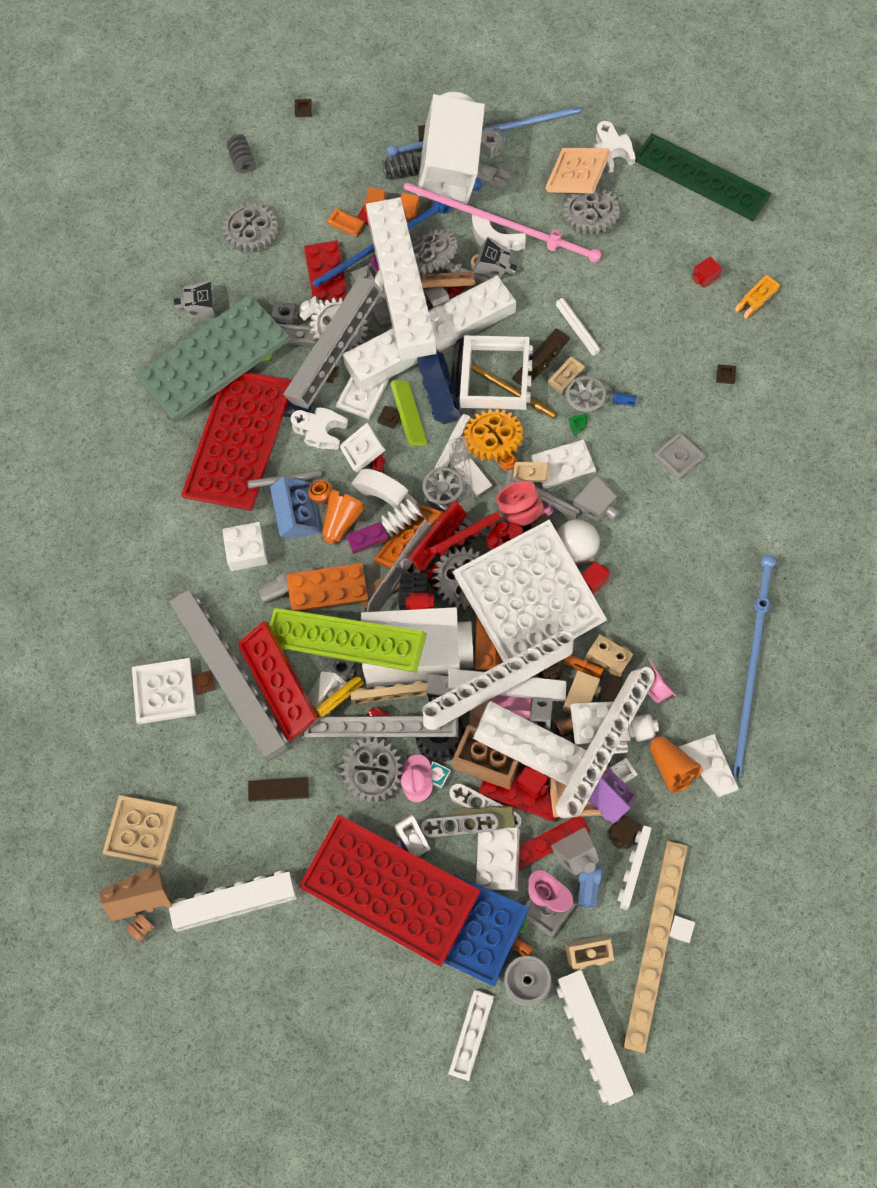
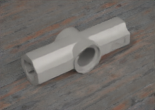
[257,567,312,603]

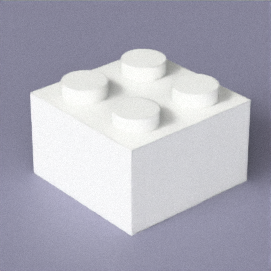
[222,522,268,571]

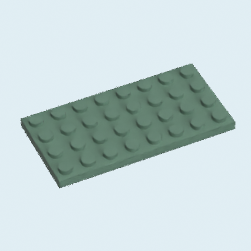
[135,294,290,423]

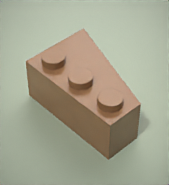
[99,865,172,921]

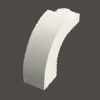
[472,212,526,251]
[352,469,418,510]

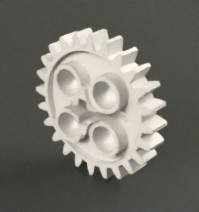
[310,298,368,354]

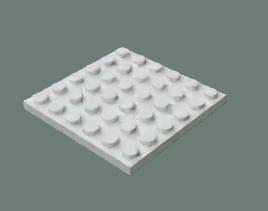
[453,519,607,662]

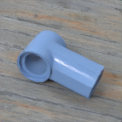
[578,867,602,908]

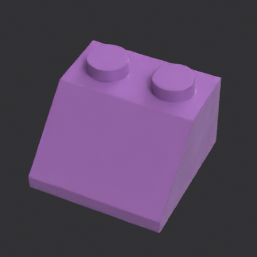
[588,768,638,824]

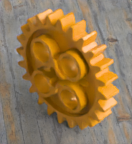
[463,408,523,462]

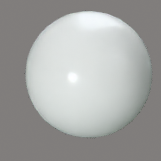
[557,519,600,563]

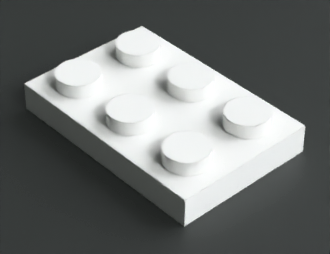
[531,439,596,489]
[571,702,631,745]
[476,828,520,891]

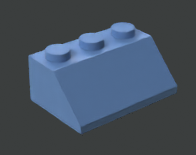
[270,476,322,538]

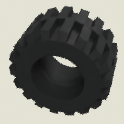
[399,573,429,610]
[415,714,465,762]

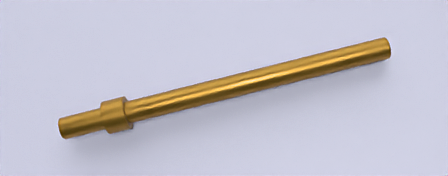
[471,362,557,419]

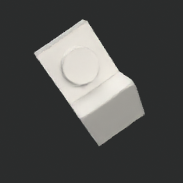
[395,815,430,857]

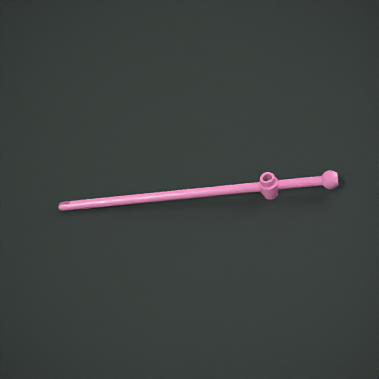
[404,183,601,263]

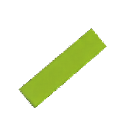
[390,380,427,446]

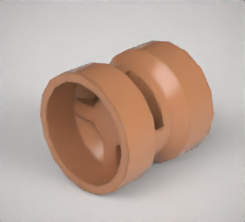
[126,913,155,943]

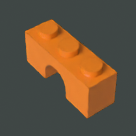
[364,188,419,223]

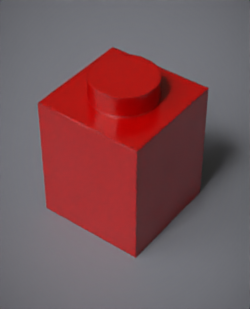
[692,256,722,288]
[581,561,610,594]
[516,766,549,799]

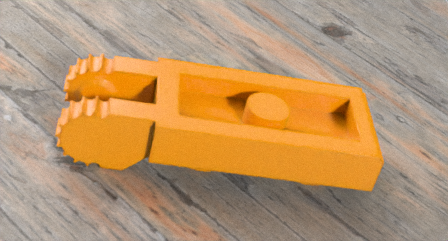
[735,275,780,319]

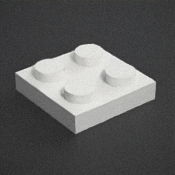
[339,423,385,473]

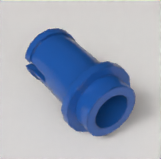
[613,391,637,407]

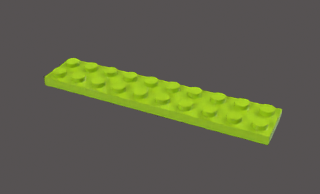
[270,608,427,673]

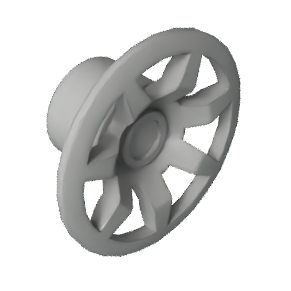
[566,376,606,412]
[422,467,463,505]

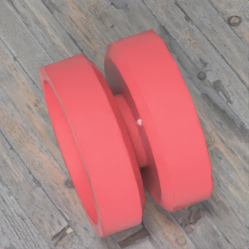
[496,481,544,527]

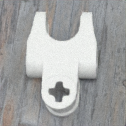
[593,121,635,173]
[291,408,348,450]

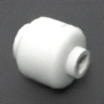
[629,714,659,742]

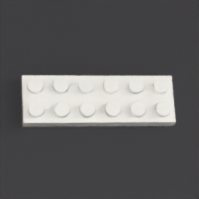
[473,701,597,792]

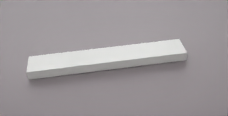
[447,669,566,702]

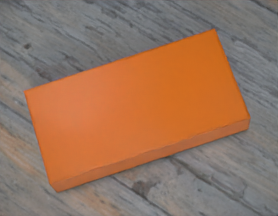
[327,208,365,238]

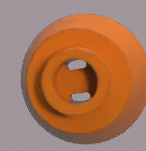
[308,480,333,504]

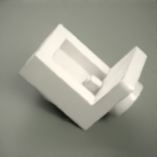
[299,296,325,321]

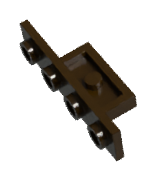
[512,328,570,388]

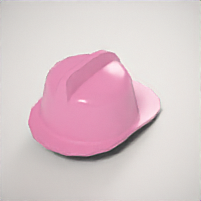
[647,658,678,703]
[401,755,433,802]
[528,870,573,912]

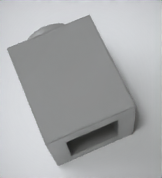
[480,128,502,159]

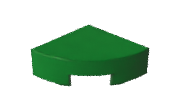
[569,414,587,436]

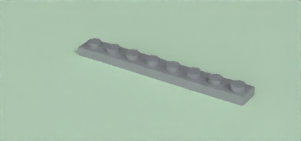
[304,716,458,737]

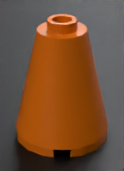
[322,490,365,545]
[649,737,703,793]

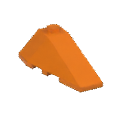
[475,616,503,670]

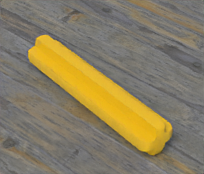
[316,676,364,717]

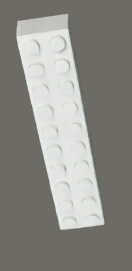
[366,198,436,361]
[343,275,516,392]

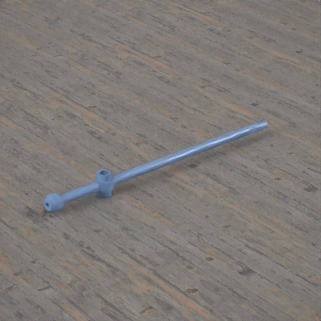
[387,107,582,158]
[733,555,776,778]

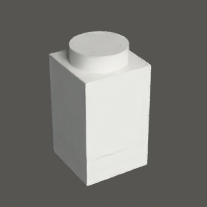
[417,92,485,204]
[361,607,474,687]

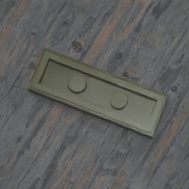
[452,806,515,830]

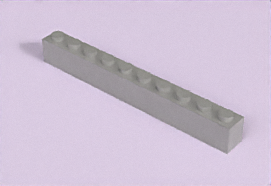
[169,590,288,762]

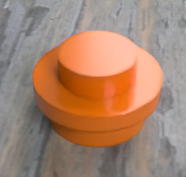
[499,453,517,470]

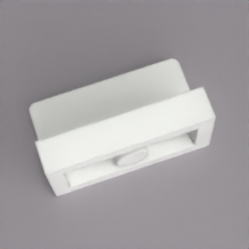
[308,671,347,717]

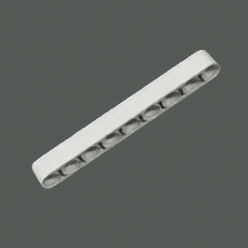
[422,631,574,730]
[556,667,655,818]

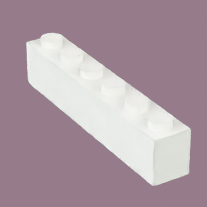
[169,870,297,932]
[555,970,634,1106]

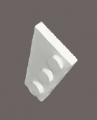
[679,734,739,797]

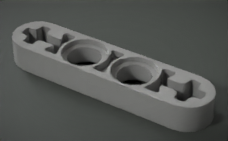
[421,812,500,837]

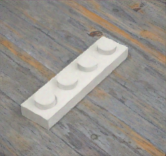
[617,826,652,910]

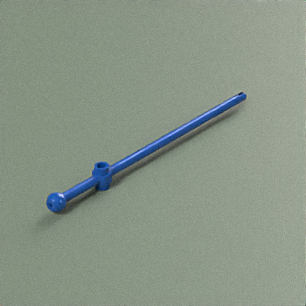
[313,177,482,287]

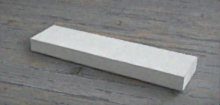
[448,990,494,1081]

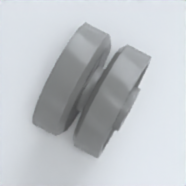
[504,956,551,1007]

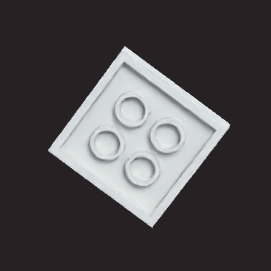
[132,658,196,724]

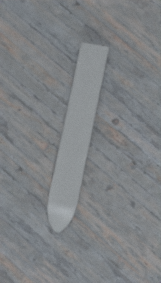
[367,519,432,612]

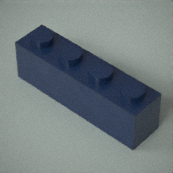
[417,349,462,425]

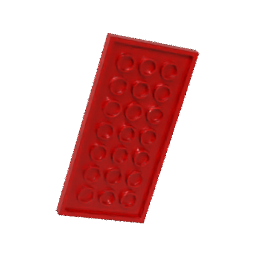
[181,372,292,511]
[299,814,481,967]

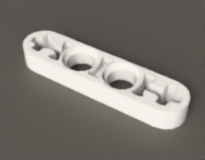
[450,784,521,829]

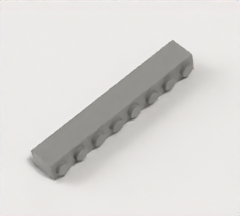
[283,277,383,409]

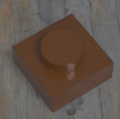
[192,670,216,695]

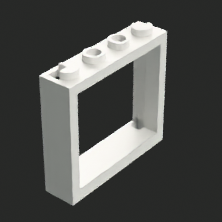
[460,336,533,410]

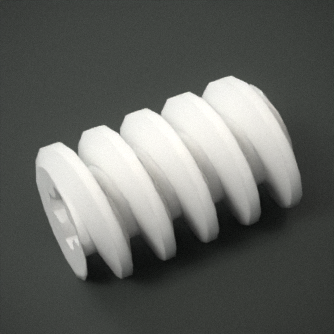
[381,499,424,537]

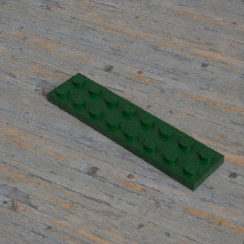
[635,133,771,221]

